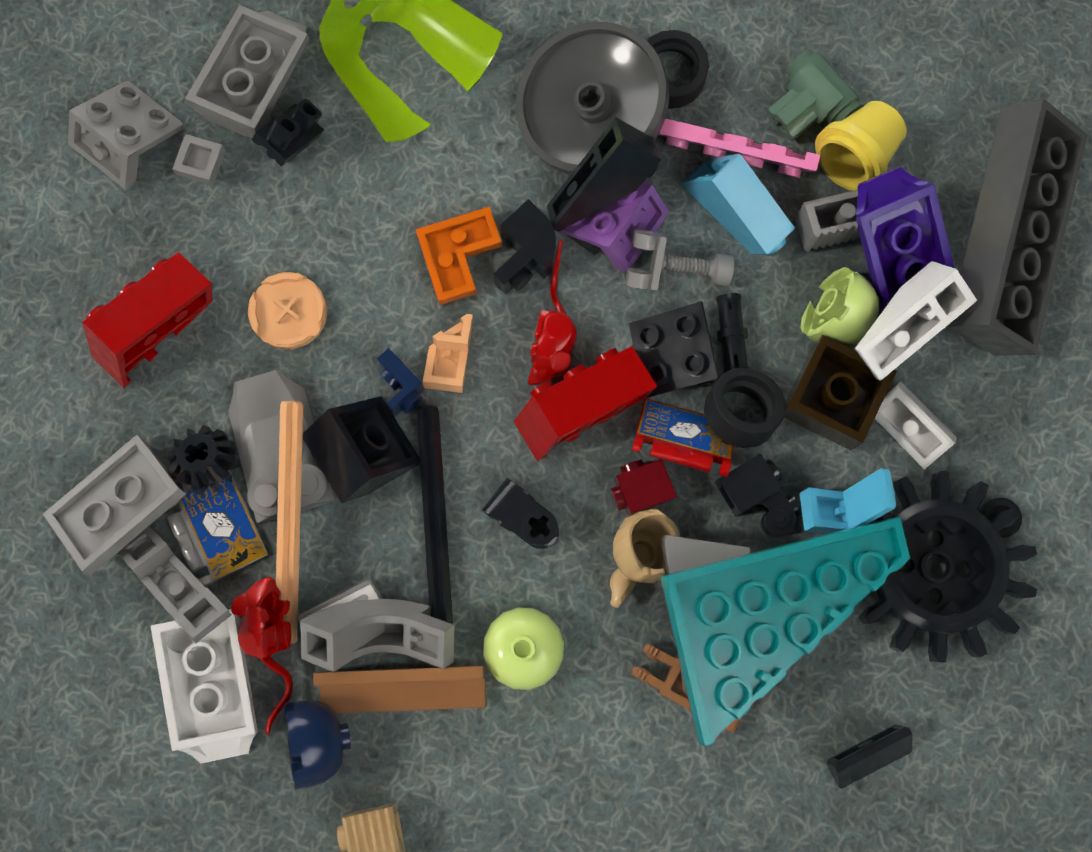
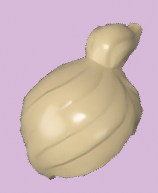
[609,508,680,608]

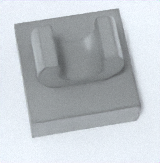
[172,134,226,185]

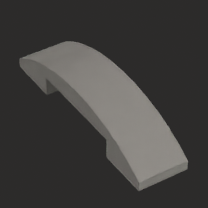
[117,526,232,643]

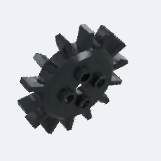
[858,471,1037,663]

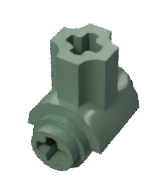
[766,49,862,142]

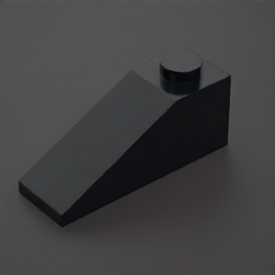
[547,117,661,232]

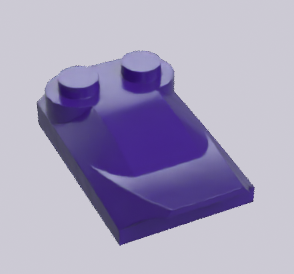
[856,167,954,314]

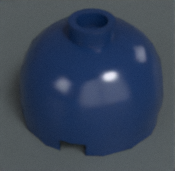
[284,700,351,790]

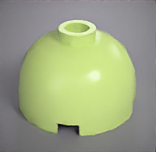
[801,267,879,347]
[483,607,564,690]

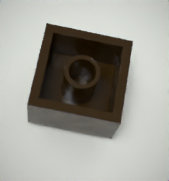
[784,335,897,450]

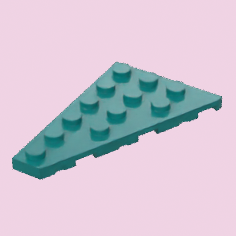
[660,517,910,746]

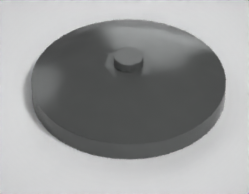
[516,22,669,175]

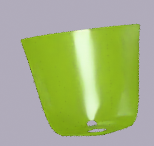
[319,0,503,143]

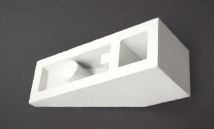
[855,261,977,381]

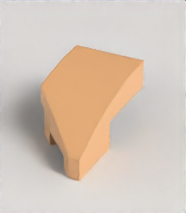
[423,314,473,393]

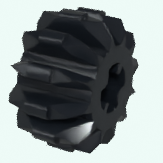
[166,424,239,496]

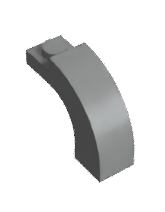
[300,599,455,672]

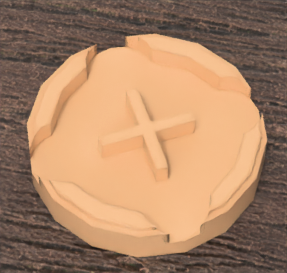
[248,272,328,350]

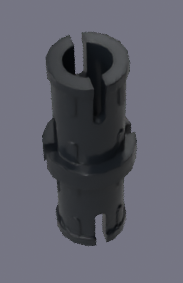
[716,293,749,373]

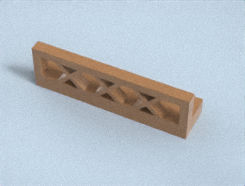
[313,665,486,713]

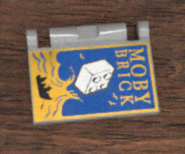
[167,470,269,587]

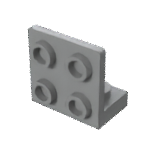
[68,81,183,189]

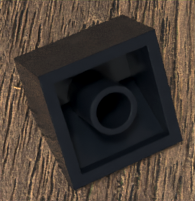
[303,396,420,503]

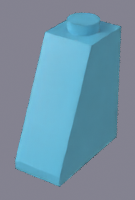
[681,154,795,255]

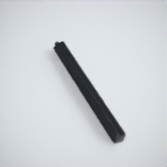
[417,405,453,624]

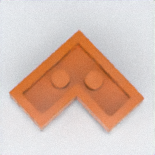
[415,206,502,305]

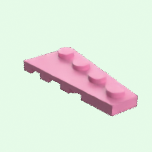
[659,119,821,178]

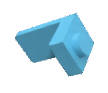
[799,468,896,534]

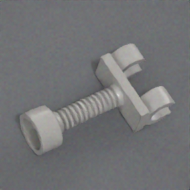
[625,229,734,291]

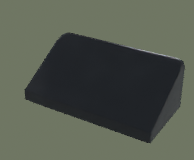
[826,724,912,789]

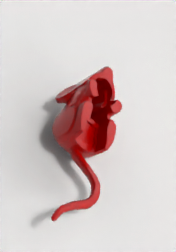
[528,240,577,385]
[231,577,293,735]

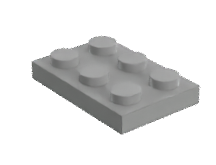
[43,434,186,575]

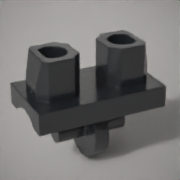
[251,99,324,167]

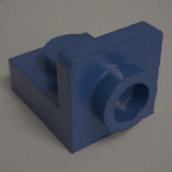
[377,348,425,416]

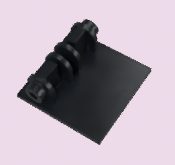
[629,301,719,398]

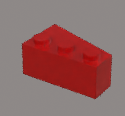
[82,252,213,388]
[513,346,657,462]

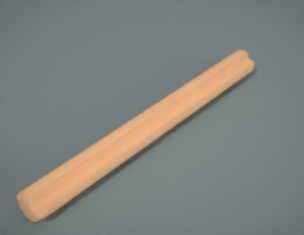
[276,400,303,645]

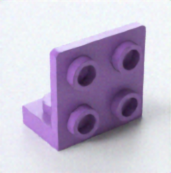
[559,182,669,273]

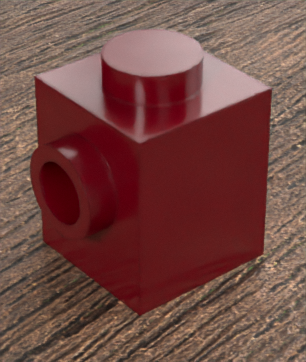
[610,459,677,517]

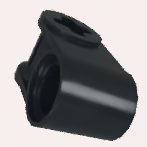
[482,478,559,549]

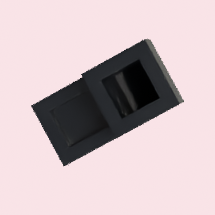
[493,199,556,295]

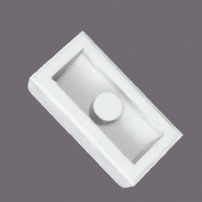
[875,381,957,470]

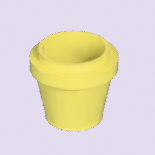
[815,101,907,191]

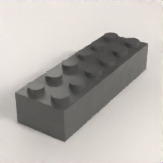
[947,98,1088,356]

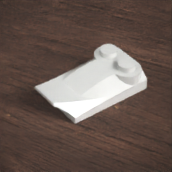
[151,609,258,764]

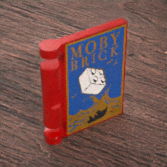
[631,398,733,477]

